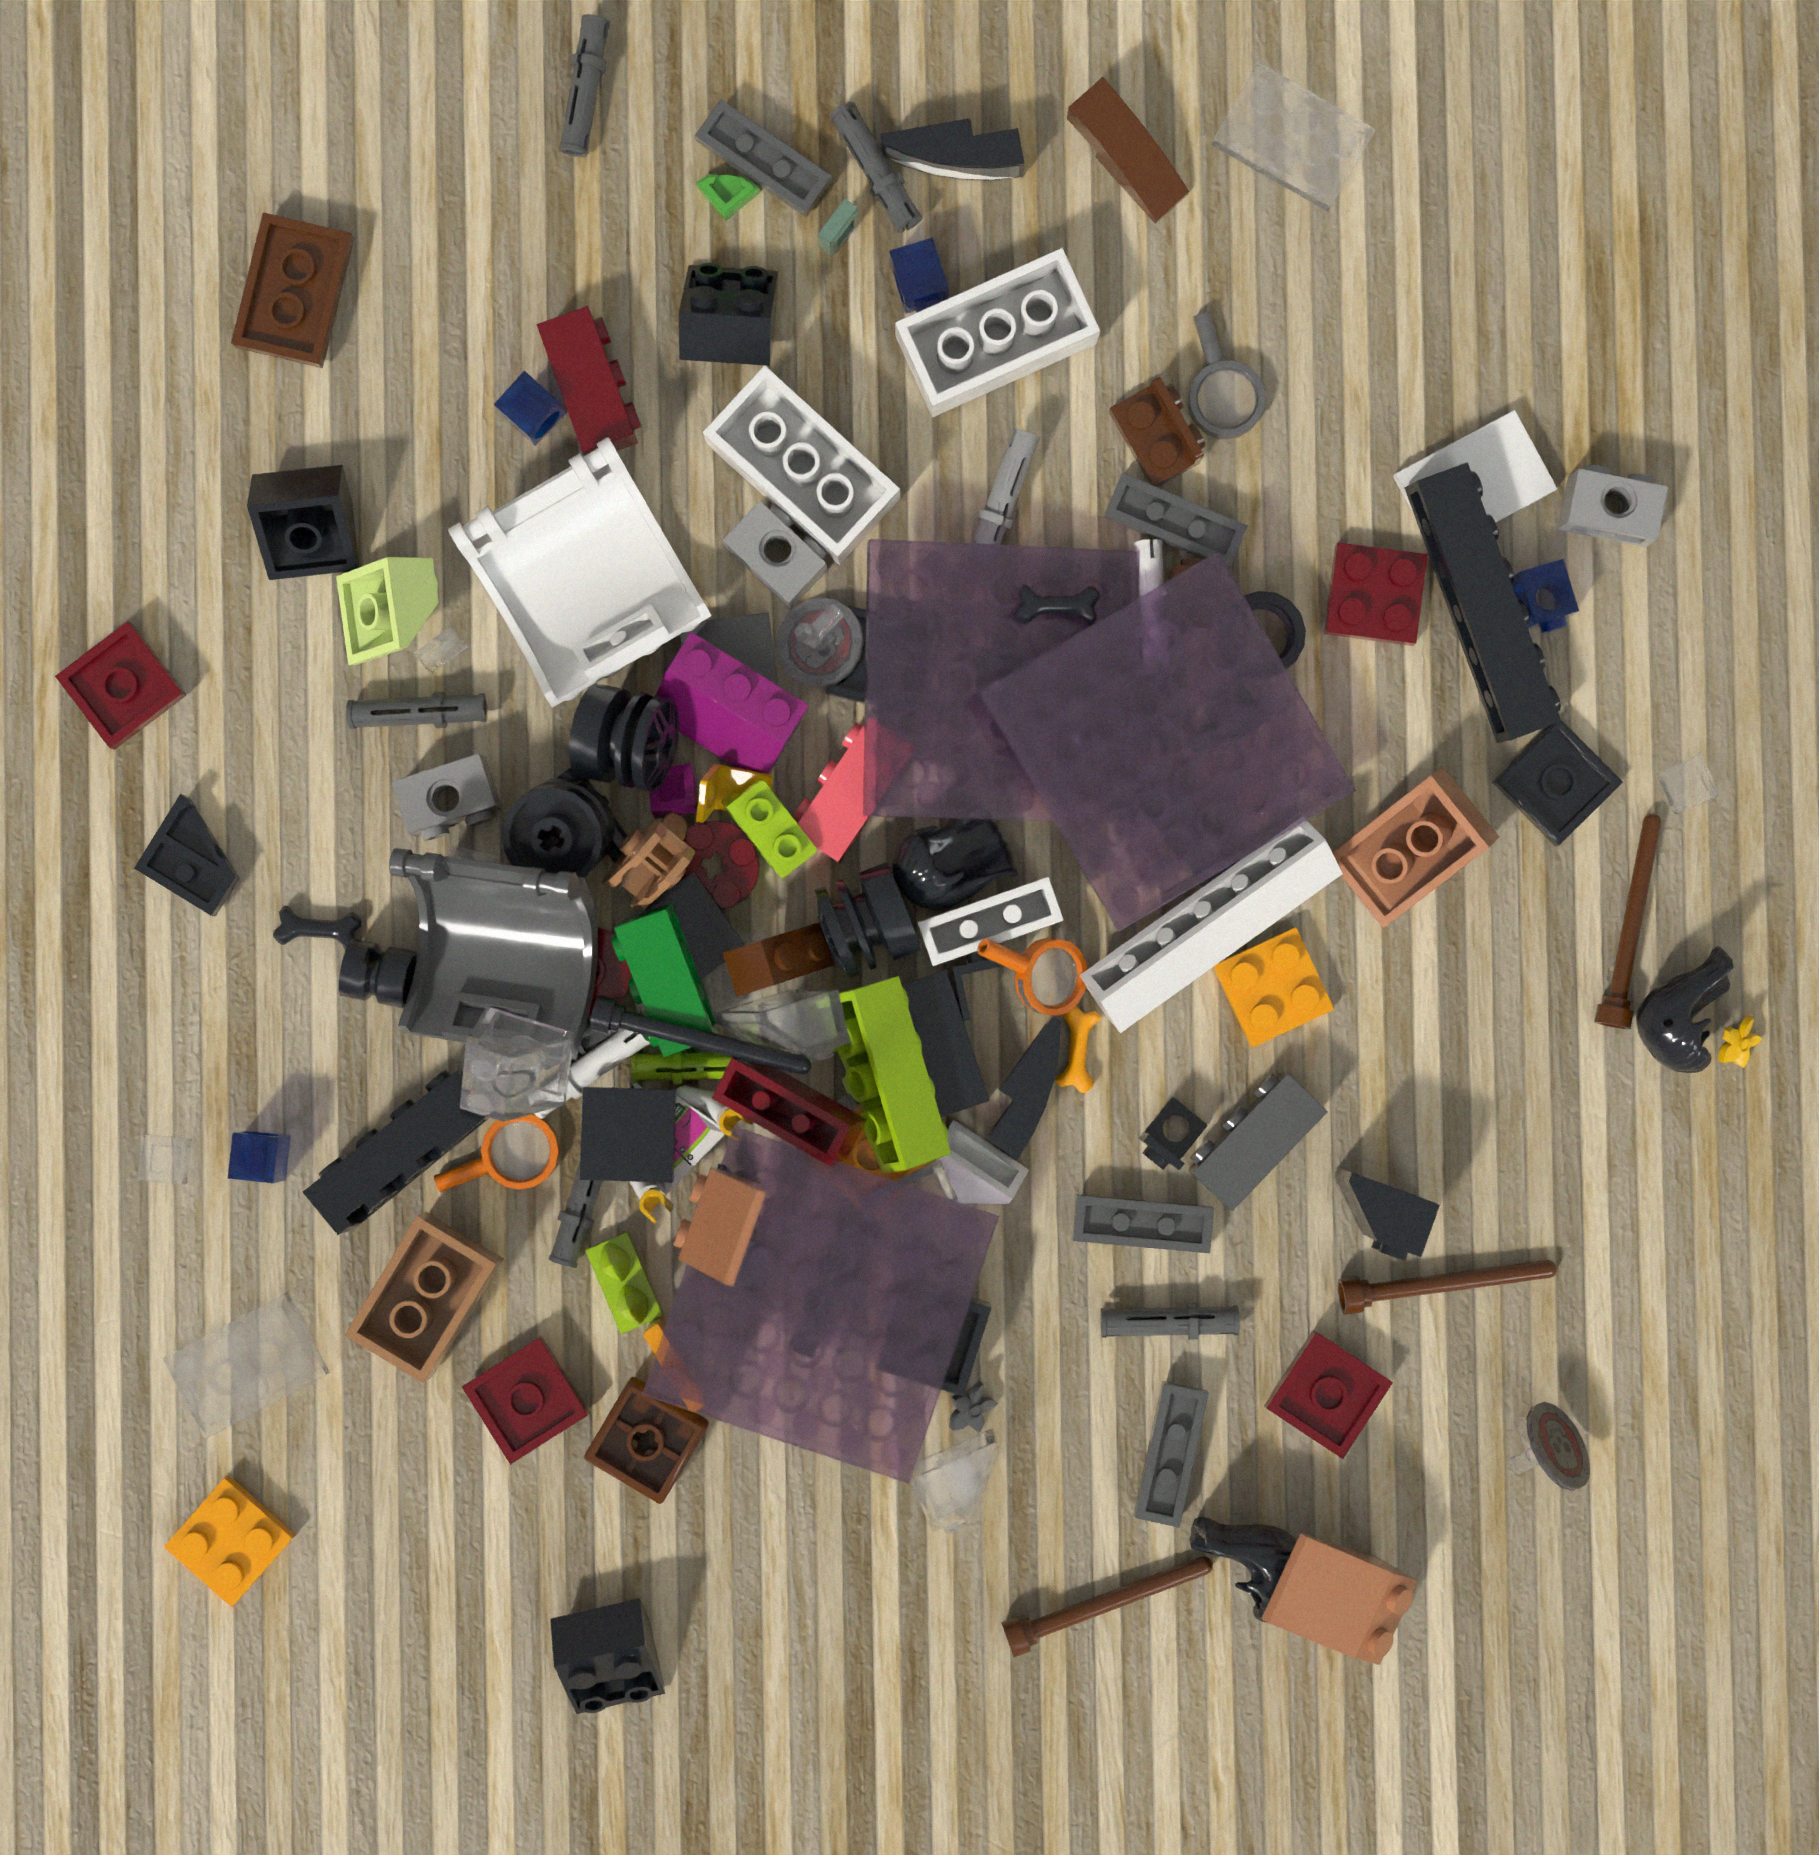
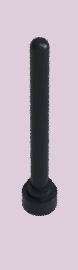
[590,995,811,1075]

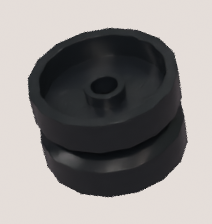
[502,778,615,878]

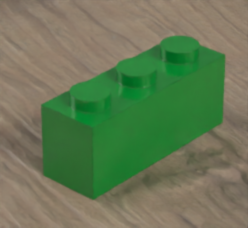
[612,902,720,1057]

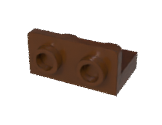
[1109,376,1206,487]

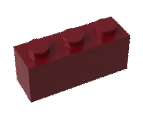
[536,306,642,456]
[712,1057,867,1167]

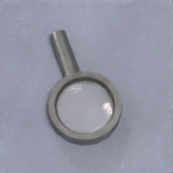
[1188,311,1266,439]

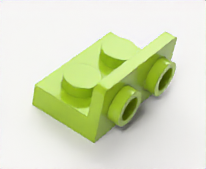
[721,780,817,879]

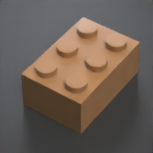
[344,1212,504,1384]

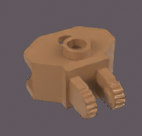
[601,812,696,911]

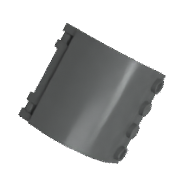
[389,848,598,1060]

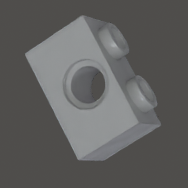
[1557,465,1668,547]
[722,501,828,609]
[392,753,502,841]

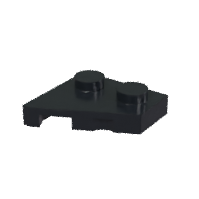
[134,794,239,917]

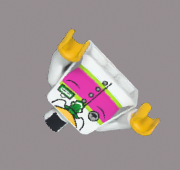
[629,1082,753,1223]

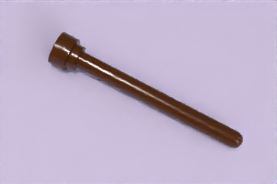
[1594,813,1661,1030]
[1338,1260,1557,1315]
[1001,1556,1213,1658]

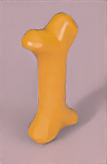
[1055,1005,1102,1093]

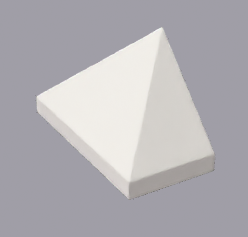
[936,1120,1029,1204]

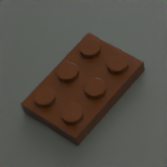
[231,212,354,368]

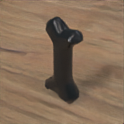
[1015,584,1101,626]
[273,906,362,950]

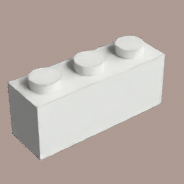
[918,877,1064,967]

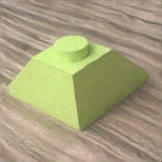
[336,557,439,665]

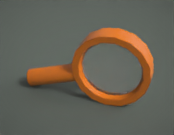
[977,937,1088,1016]
[434,1112,561,1192]

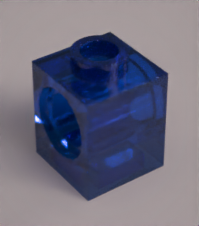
[889,237,949,314]
[493,371,565,446]
[1512,559,1579,634]
[228,1130,291,1183]

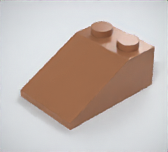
[1333,766,1500,929]
[673,1167,766,1287]
[1261,1533,1418,1665]

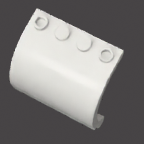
[448,437,711,708]

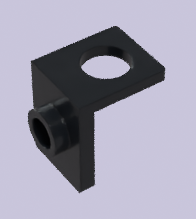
[952,953,1003,1021]
[1138,1097,1207,1170]

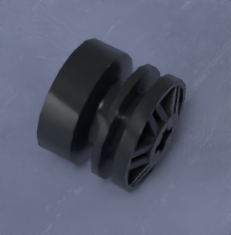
[569,683,679,793]
[814,862,922,978]

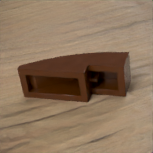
[1067,77,1189,224]

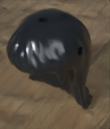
[892,804,1018,910]
[1636,946,1734,1073]
[1189,1516,1297,1623]

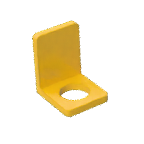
[696,763,773,823]

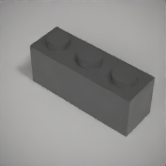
[1188,1072,1328,1211]

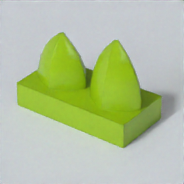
[585,1231,664,1334]

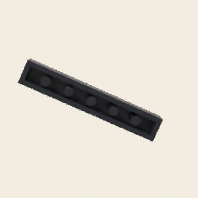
[1404,462,1561,743]

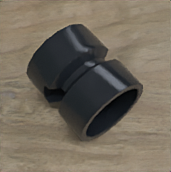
[339,939,417,1008]

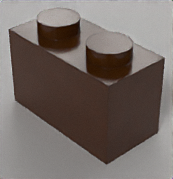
[722,922,835,997]

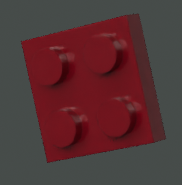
[1324,542,1428,646]
[55,621,187,750]
[1264,1330,1393,1459]
[462,1336,590,1465]

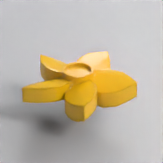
[1718,1015,1763,1068]

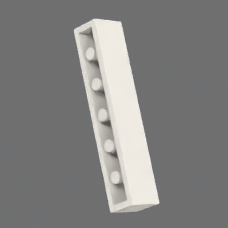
[1079,816,1343,1033]

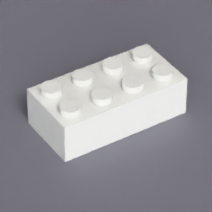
[895,248,1100,417]
[702,365,900,565]

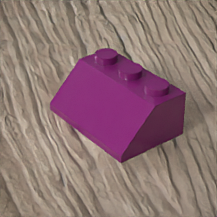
[654,632,811,774]

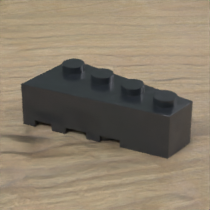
[303,1070,497,1235]

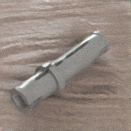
[966,428,1040,567]

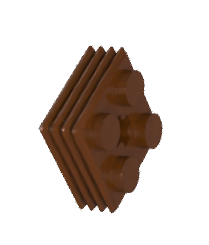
[584,1377,709,1504]

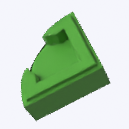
[696,174,760,221]

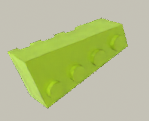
[807,976,951,1173]

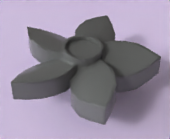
[949,1381,998,1432]

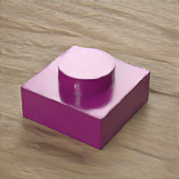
[649,763,698,819]

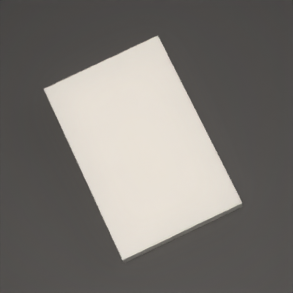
[1393,410,1558,523]

